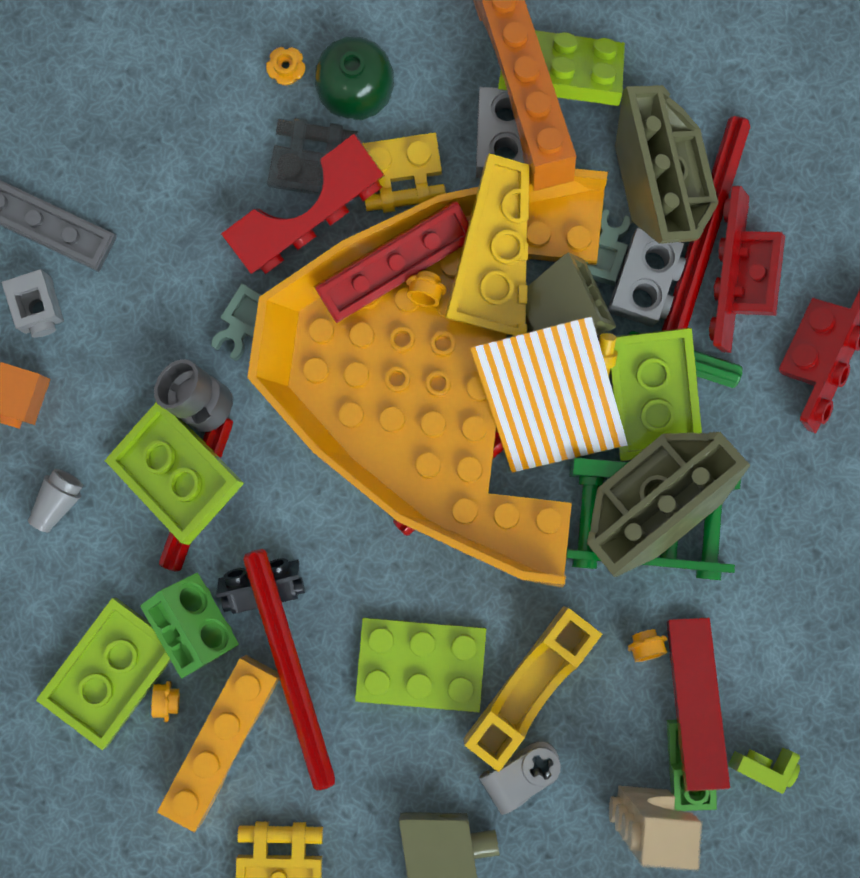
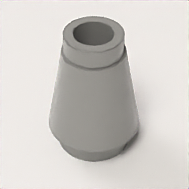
[27,469,83,533]

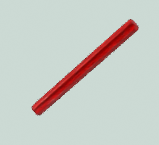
[662,116,750,331]
[243,549,335,791]

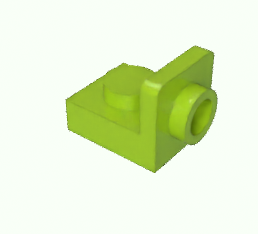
[728,747,800,794]

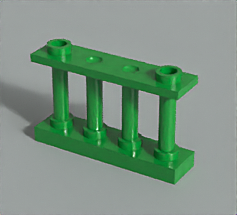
[566,458,741,580]

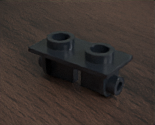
[216,558,305,614]

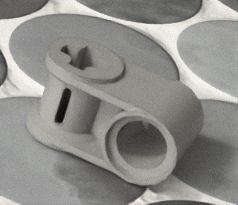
[479,741,561,815]

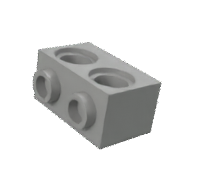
[476,87,525,178]
[608,228,686,327]

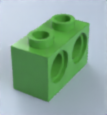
[140,572,239,679]

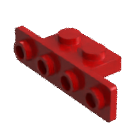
[709,186,785,353]
[779,289,860,433]

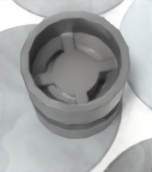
[154,359,233,432]

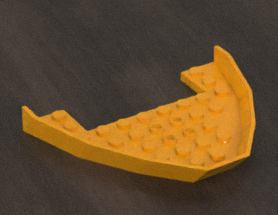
[247,169,608,588]

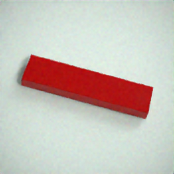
[314,201,469,323]
[667,618,730,792]

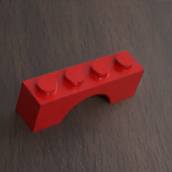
[221,134,385,274]

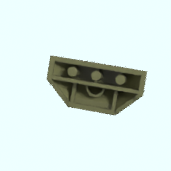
[615,85,718,244]
[587,432,750,577]

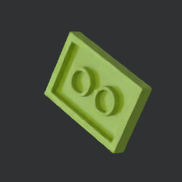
[498,30,625,106]
[611,328,702,461]
[104,402,244,545]
[36,597,171,751]
[355,617,487,713]

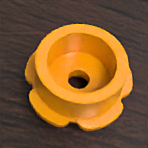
[266,47,306,85]
[406,271,447,307]
[628,629,668,662]
[151,681,180,722]

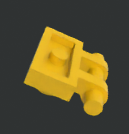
[362,132,446,213]
[236,821,323,878]

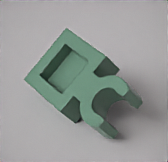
[586,209,630,287]
[211,283,261,361]

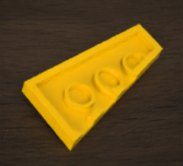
[445,153,529,336]

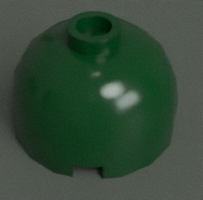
[315,37,394,120]

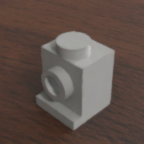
[2,269,64,338]

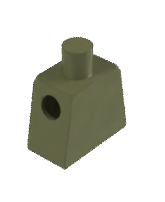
[525,252,616,335]
[399,812,499,878]

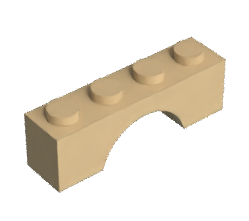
[609,786,701,870]

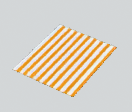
[470,316,628,473]

